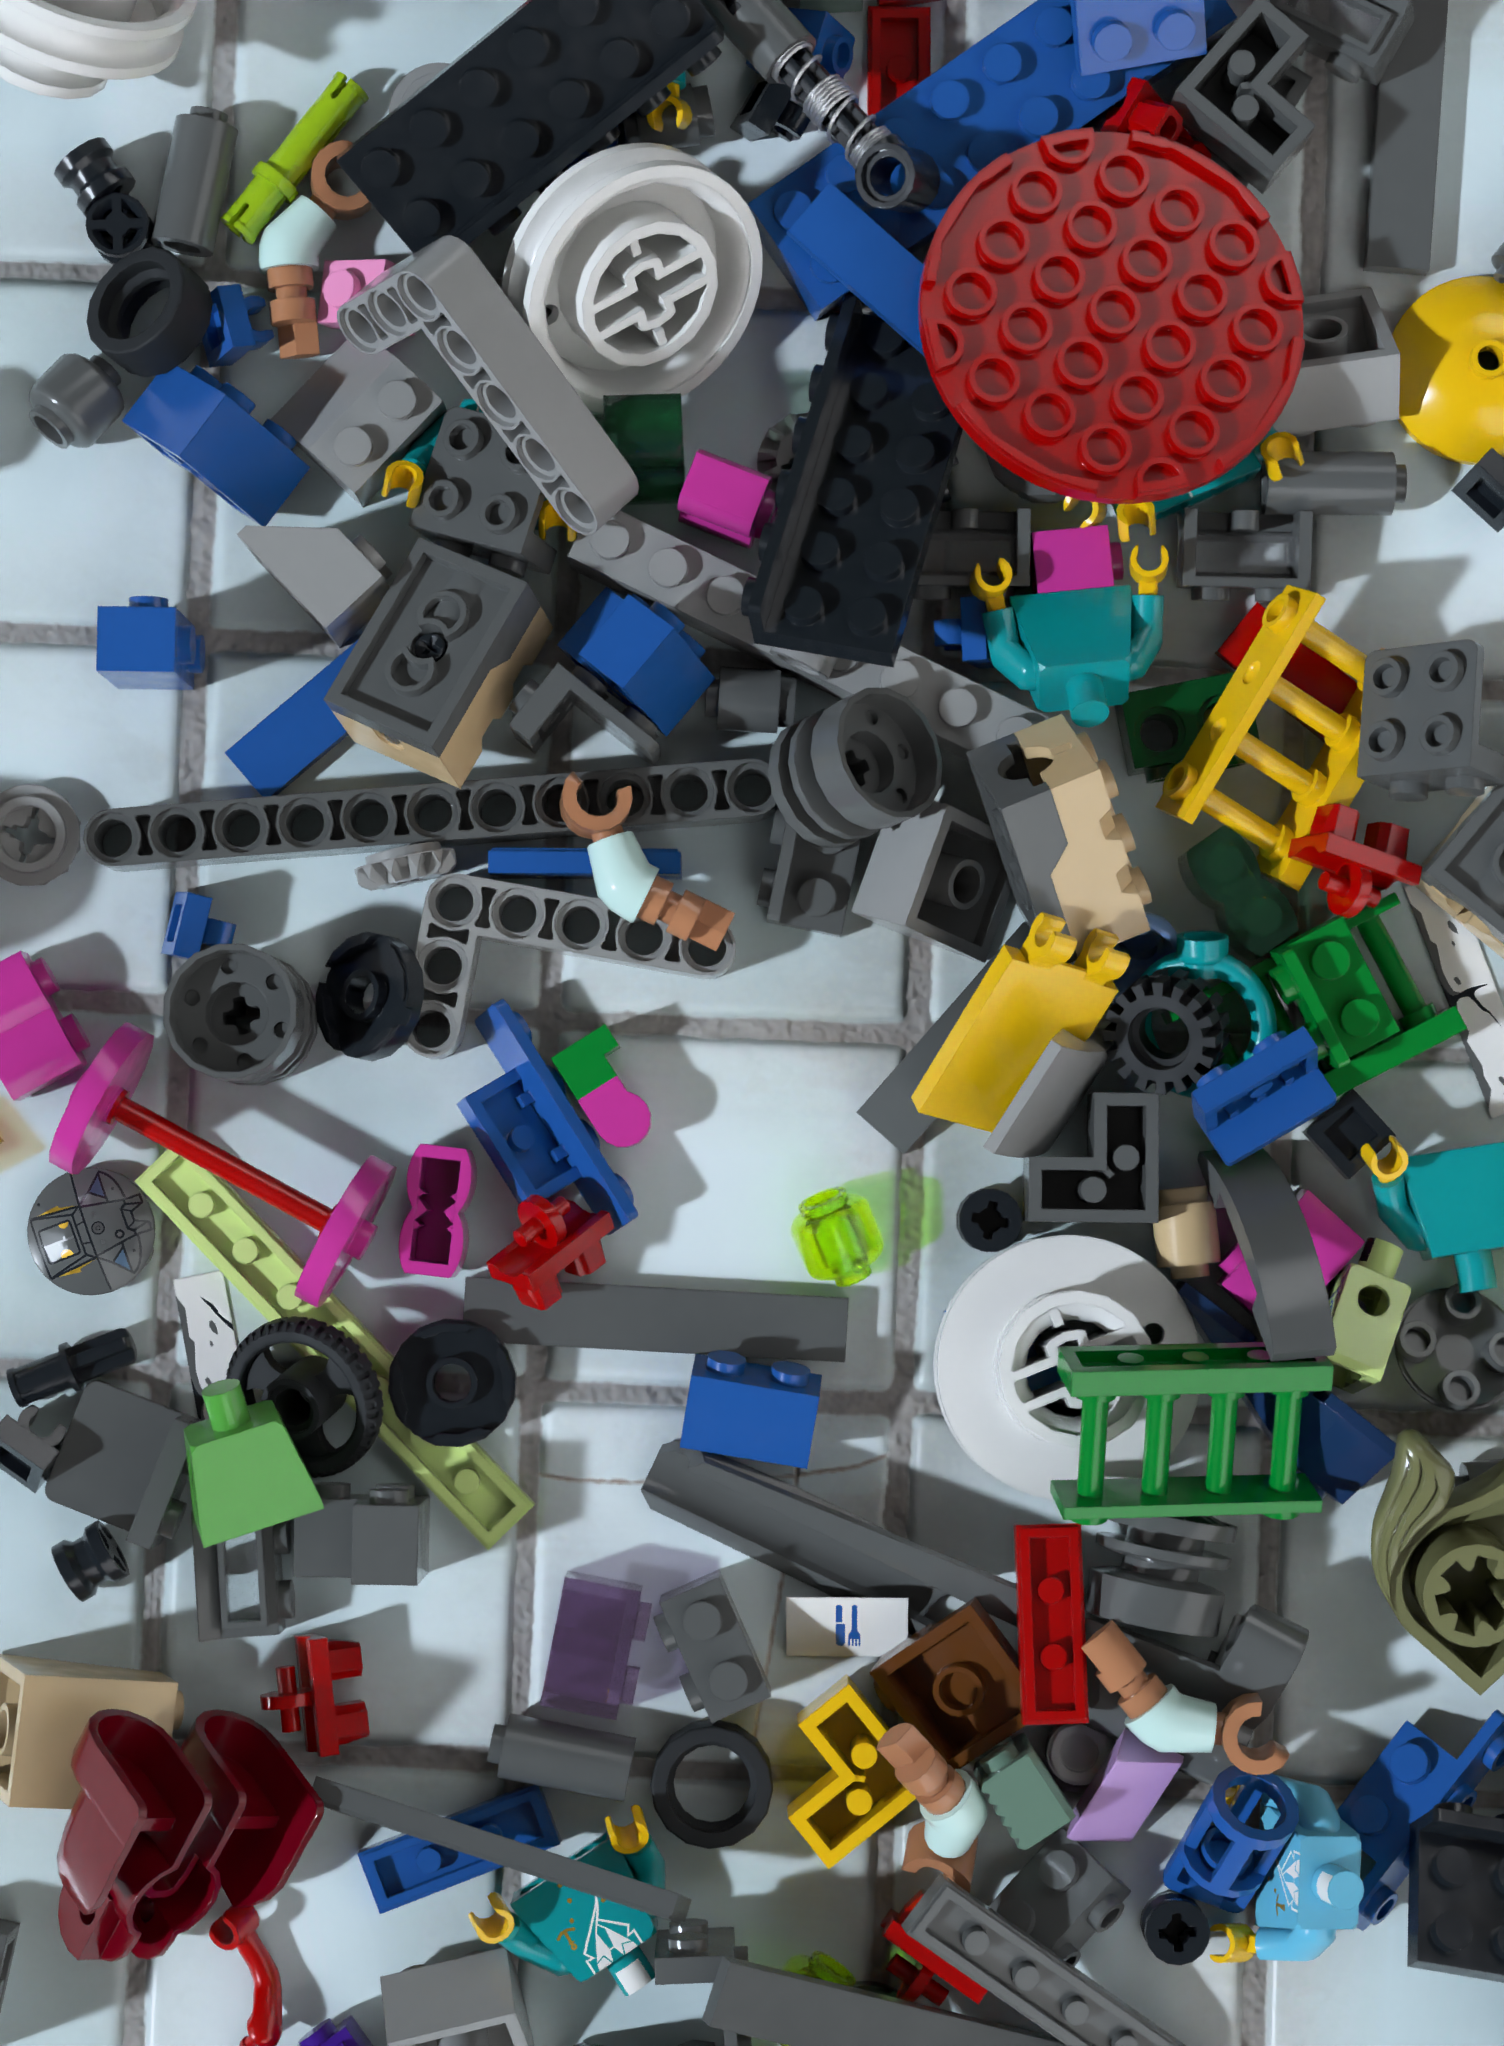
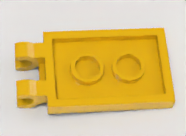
[911,912,1131,1132]

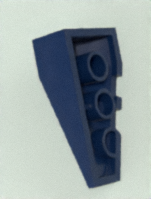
[1174,1281,1396,1505]

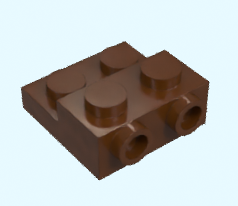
[869,1597,1026,1769]

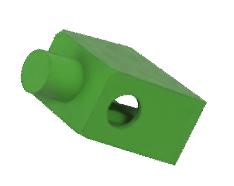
[184,1379,324,1548]

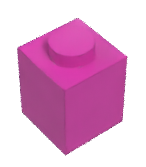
[1030,525,1124,594]

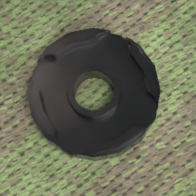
[315,932,424,1061]
[388,1318,517,1447]

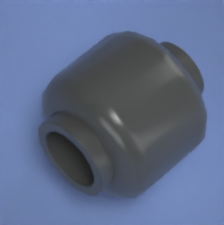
[29,353,124,449]

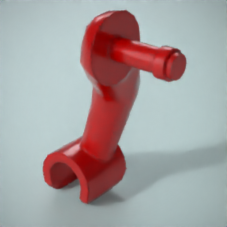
[209,1906,283,2046]

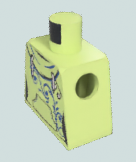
[1326,1237,1411,1394]

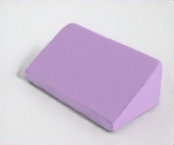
[1066,1728,1184,1842]

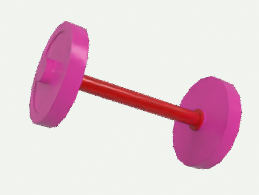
[49,1022,397,1308]

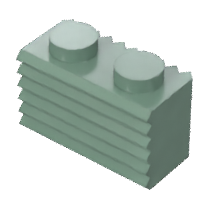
[973,1732,1076,1850]

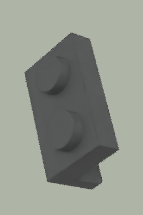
[989,1827,1131,1967]

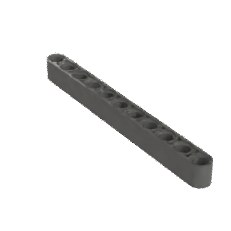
[83,758,777,872]

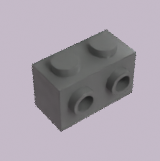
[653,1569,771,1723]

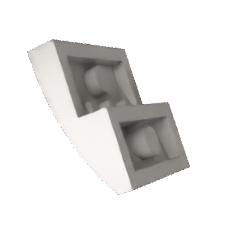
[983,1028,1114,1158]

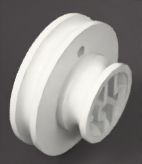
[0,0,198,99]
[502,143,763,415]
[933,1235,1199,1500]

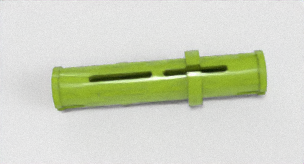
[220,71,369,245]

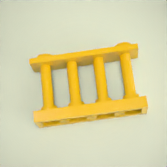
[1155,585,1384,892]

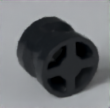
[54,137,136,218]
[85,192,155,265]
[956,1189,1022,1252]
[51,1520,130,1602]
[1140,1890,1210,1965]

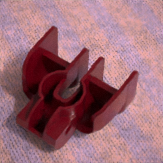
[56,1709,324,1962]

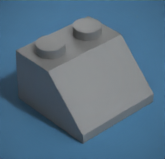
[1273,287,1400,437]
[270,340,447,507]
[237,525,393,648]
[851,801,1011,963]
[380,1947,534,2046]

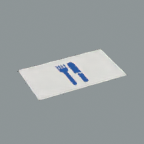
[786,1597,908,1657]

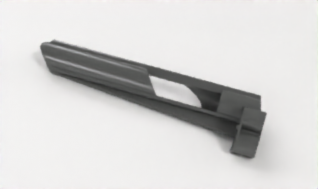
[641,1441,1309,1784]

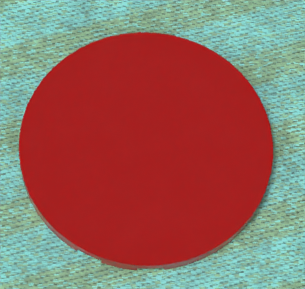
[918,127,1305,504]

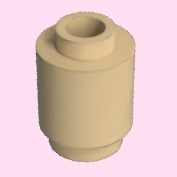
[1153,1185,1221,1279]

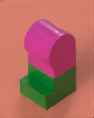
[551,1024,652,1148]

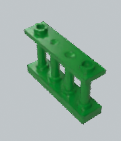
[1161,892,1468,1097]
[1050,1342,1334,1526]

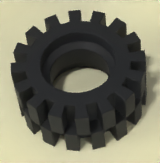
[1103,968,1231,1095]

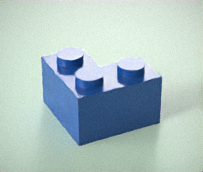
[122,365,311,526]
[557,587,716,737]

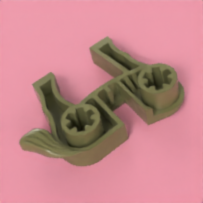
[1371,1429,1504,1696]

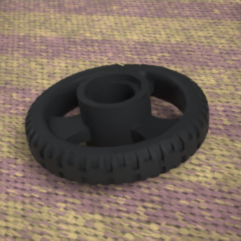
[226,1316,384,1478]

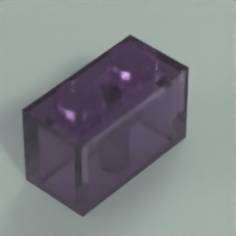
[540,1570,652,1720]

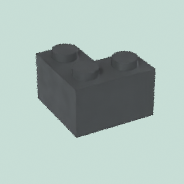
[1170,0,1316,194]
[1023,1092,1159,1223]
[293,1482,430,1586]

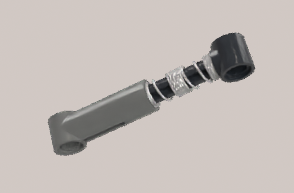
[704,0,940,214]

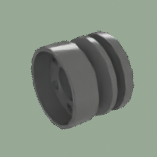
[768,688,943,848]
[163,944,318,1085]
[1084,1516,1238,1638]

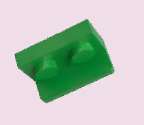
[1269,916,1400,1069]

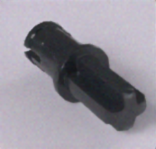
[6,1328,137,1408]

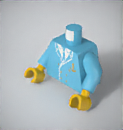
[1210,1774,1364,1963]

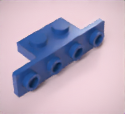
[456,999,638,1235]
[1337,1709,1504,1931]

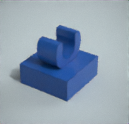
[202,284,274,368]
[934,596,995,669]
[161,892,236,960]

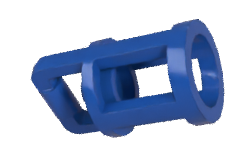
[1163,1766,1299,1913]

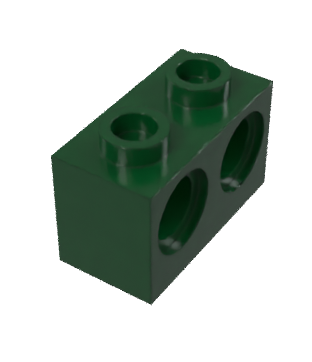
[1114,672,1260,783]

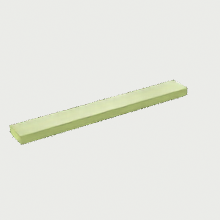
[134,1149,536,1550]

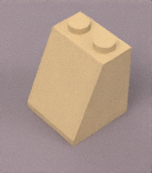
[0,1654,184,1809]

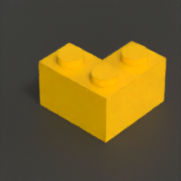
[787,1674,916,1869]

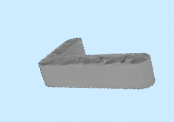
[337,235,639,535]
[406,874,736,1059]

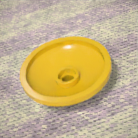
[1392,276,1504,465]

